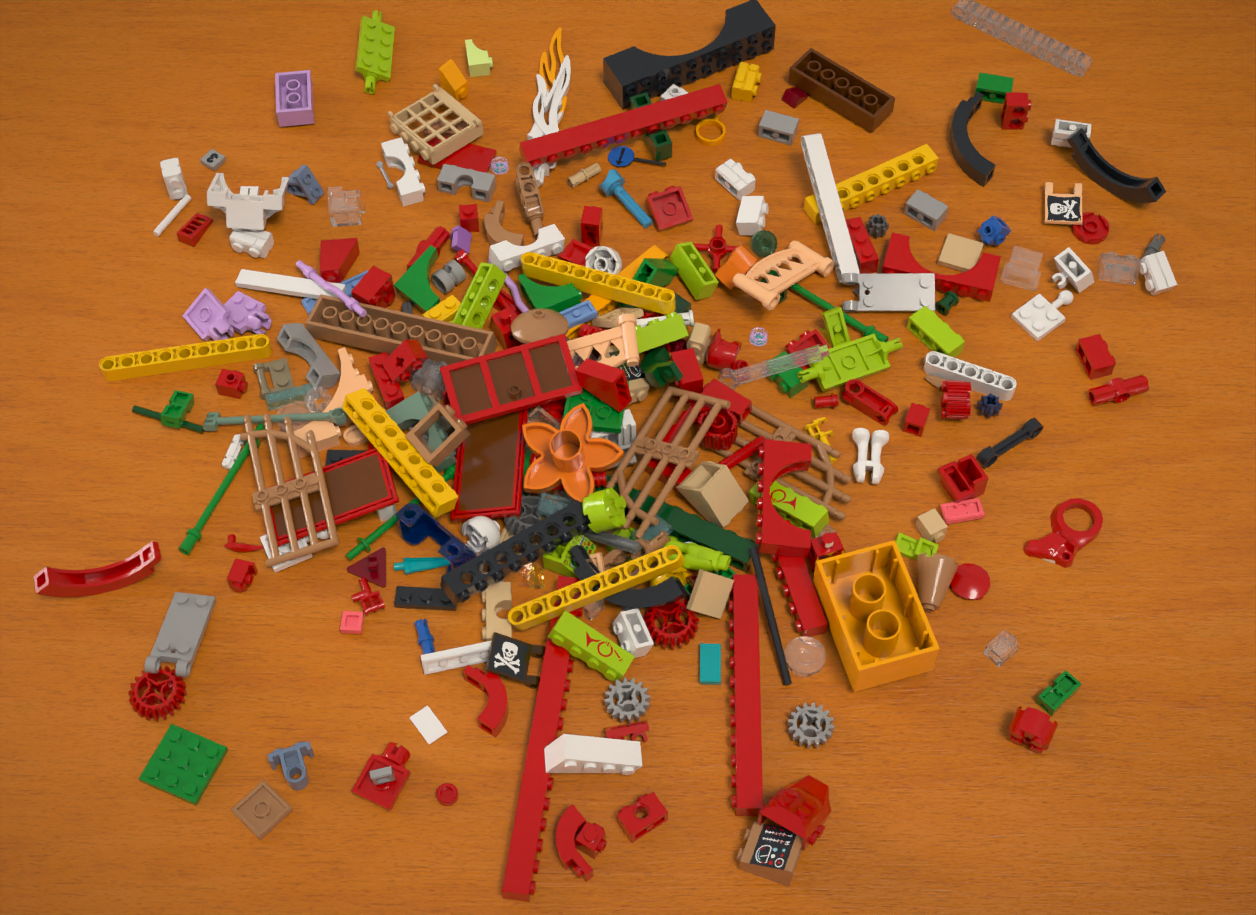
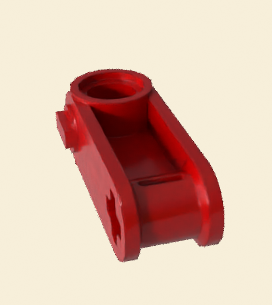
[841,379,898,426]

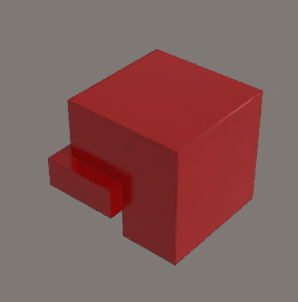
[937,454,988,503]

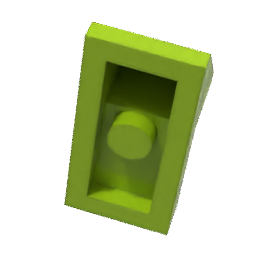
[821,307,850,348]

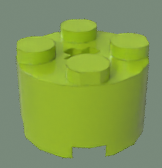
[583,487,626,533]

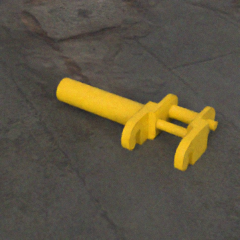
[804,417,838,464]

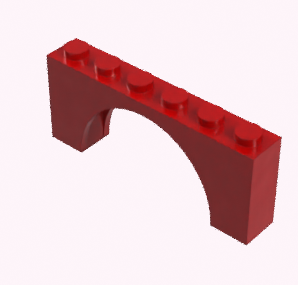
[882,232,1001,302]
[645,378,752,495]
[755,439,812,558]

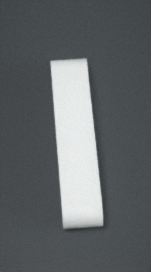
[923,351,1017,401]

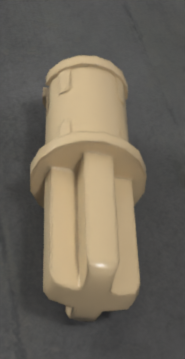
[567,163,601,188]

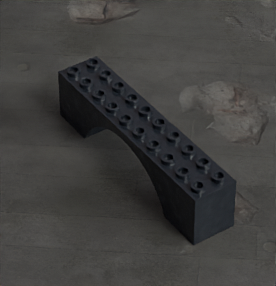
[603,0,776,110]

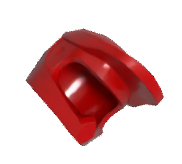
[706,329,742,370]

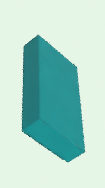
[700,643,721,685]

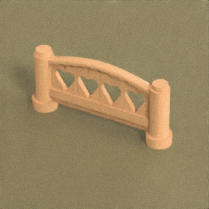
[733,240,835,311]
[567,314,640,369]

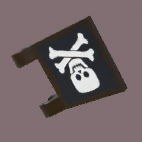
[486,632,546,689]

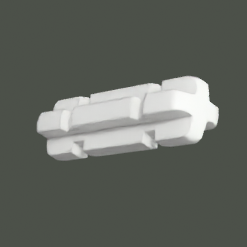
[222,434,245,470]

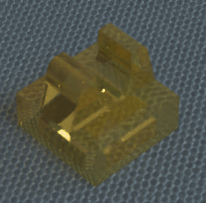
[520,563,545,589]

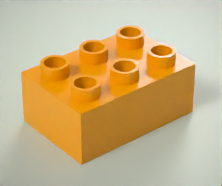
[813,540,940,692]

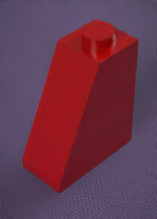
[320,238,360,283]
[575,358,632,412]

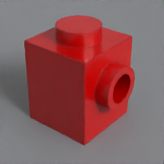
[215,369,248,399]
[575,822,607,859]

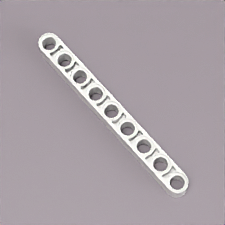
[801,133,860,283]

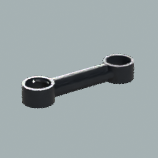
[976,418,1044,468]

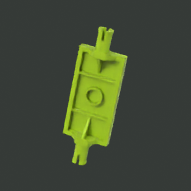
[355,10,395,94]
[797,334,903,392]

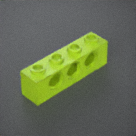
[452,262,507,329]

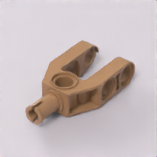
[516,162,544,237]
[603,530,671,589]

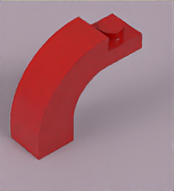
[463,665,509,738]

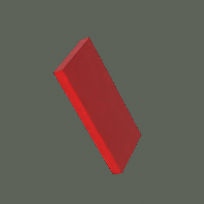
[417,133,497,173]

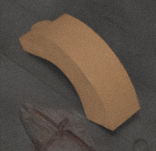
[484,200,524,246]

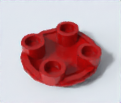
[950,563,990,600]

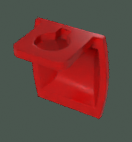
[557,239,593,266]

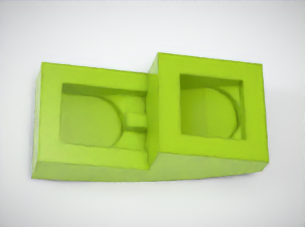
[895,532,939,561]

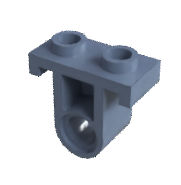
[287,165,325,204]
[267,741,314,791]

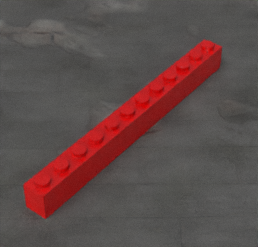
[519,84,728,169]
[729,574,763,816]

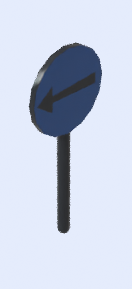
[608,146,667,168]

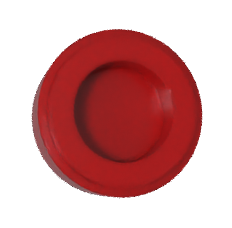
[436,783,458,806]

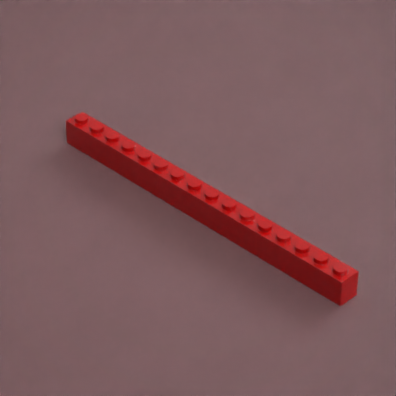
[502,576,584,902]

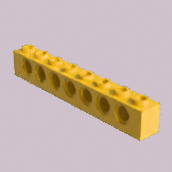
[804,144,939,224]
[342,388,458,518]

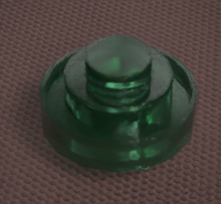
[750,230,778,257]

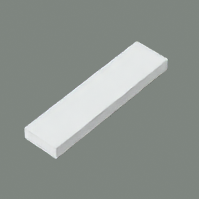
[421,641,491,675]

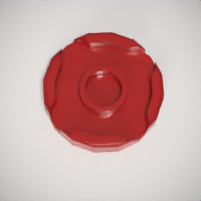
[1072,212,1110,245]

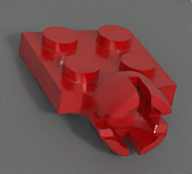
[351,742,411,811]

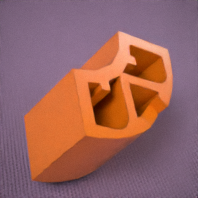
[714,242,758,290]

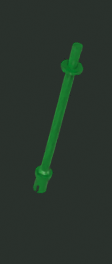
[766,270,889,342]
[178,423,265,555]
[345,463,456,561]

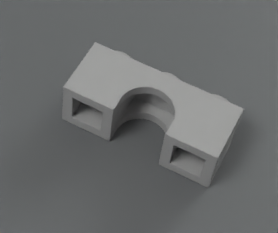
[437,164,496,203]

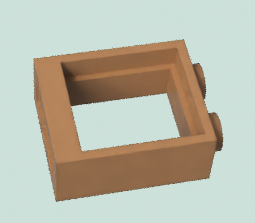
[405,403,470,467]

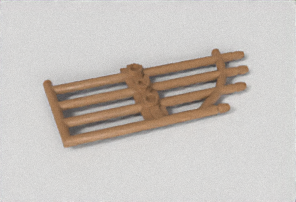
[605,386,731,539]
[690,405,852,520]
[240,413,340,567]

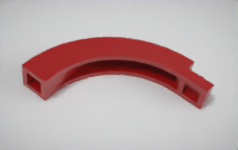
[34,541,162,597]

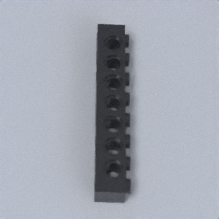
[440,500,591,605]

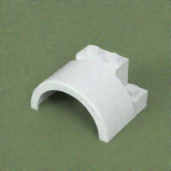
[207,173,289,232]

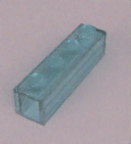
[265,383,316,411]

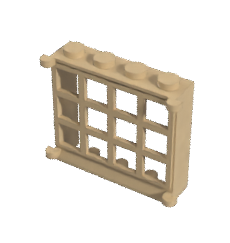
[387,84,484,165]

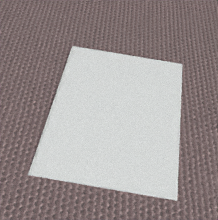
[409,705,447,744]

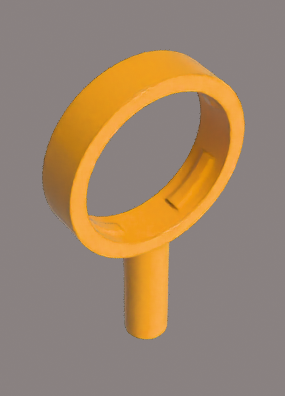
[696,113,726,146]

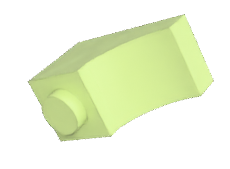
[465,39,493,77]

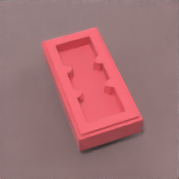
[940,498,985,525]

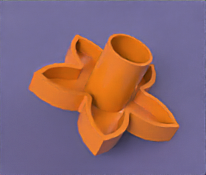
[522,403,625,506]

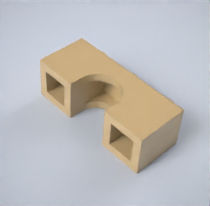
[482,582,512,641]

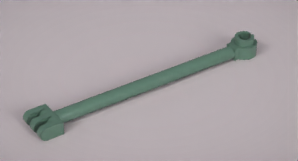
[202,408,347,431]

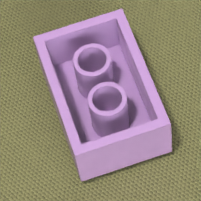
[275,70,315,127]

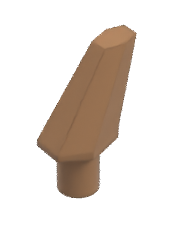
[924,375,946,391]

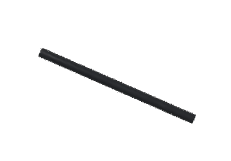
[749,547,792,686]

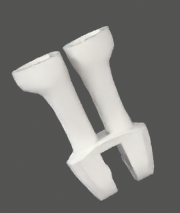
[852,428,889,485]

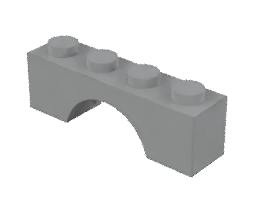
[277,323,341,390]

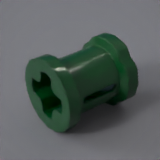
[935,291,959,316]

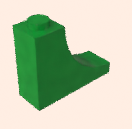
[394,245,441,314]
[618,258,679,309]
[517,273,583,312]

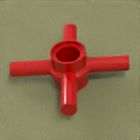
[693,224,737,273]

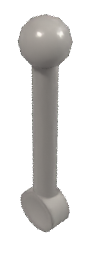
[376,161,394,189]

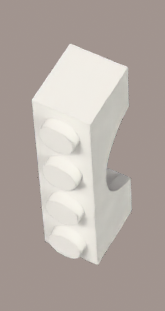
[381,137,426,207]
[489,224,565,272]

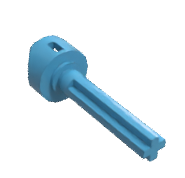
[598,169,653,228]

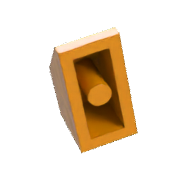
[439,59,468,101]

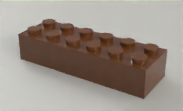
[788,48,895,133]

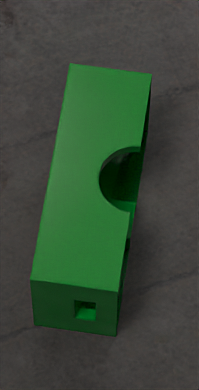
[161,390,194,429]
[1035,670,1081,717]

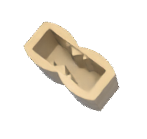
[687,322,711,365]

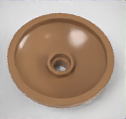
[511,308,569,344]

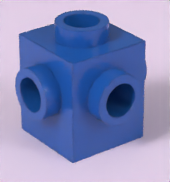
[978,215,1012,246]

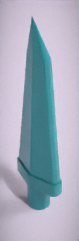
[394,557,464,574]

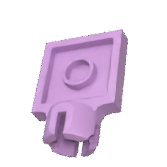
[182,288,234,341]
[224,291,272,334]

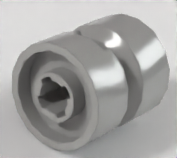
[431,260,466,294]

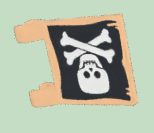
[1044,182,1082,225]

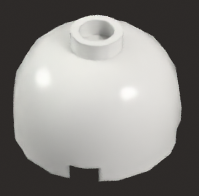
[585,246,622,275]
[462,516,501,555]

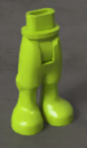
[658,536,731,572]

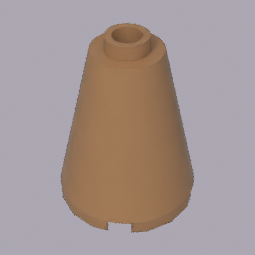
[917,553,959,612]

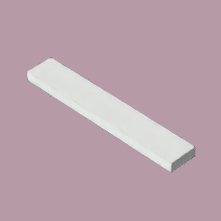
[235,269,346,299]

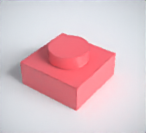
[340,611,364,634]

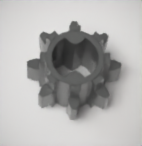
[866,214,889,238]

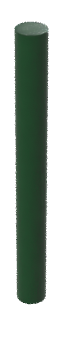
[132,405,205,434]

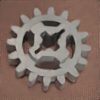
[604,677,650,723]
[788,702,834,749]

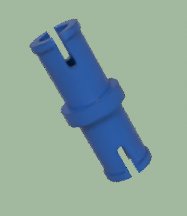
[414,619,436,654]

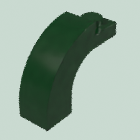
[640,347,683,388]

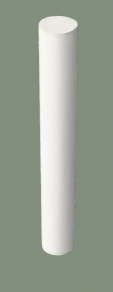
[153,194,191,237]

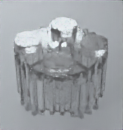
[411,359,448,402]

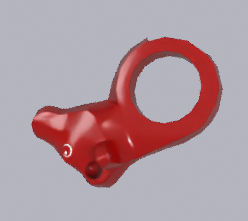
[1023,498,1103,568]

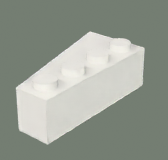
[544,734,642,775]

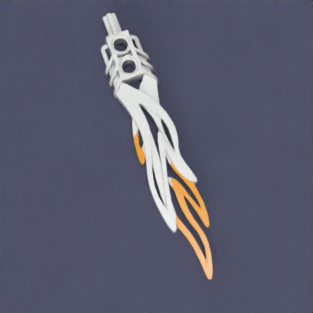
[527,27,571,187]

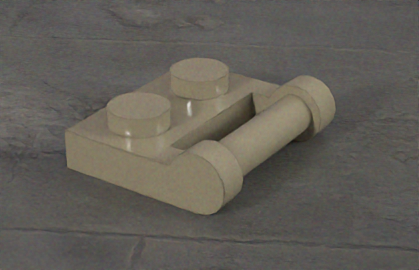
[253,358,296,400]

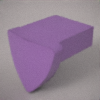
[450,226,472,254]

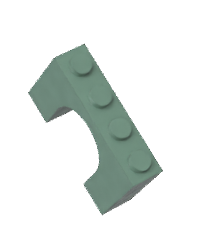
[386,391,457,473]

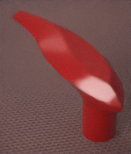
[224,534,263,552]

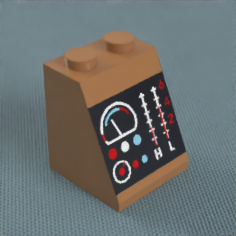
[737,822,803,887]

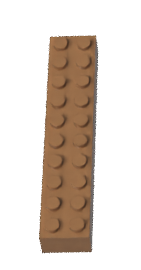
[305,294,497,366]

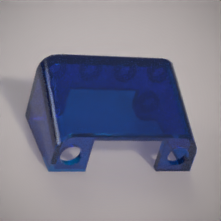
[395,503,479,573]

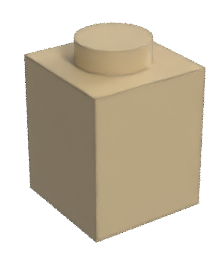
[915,508,948,543]

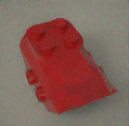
[758,775,831,851]

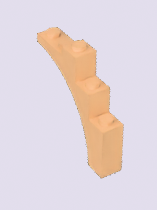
[294,347,374,458]

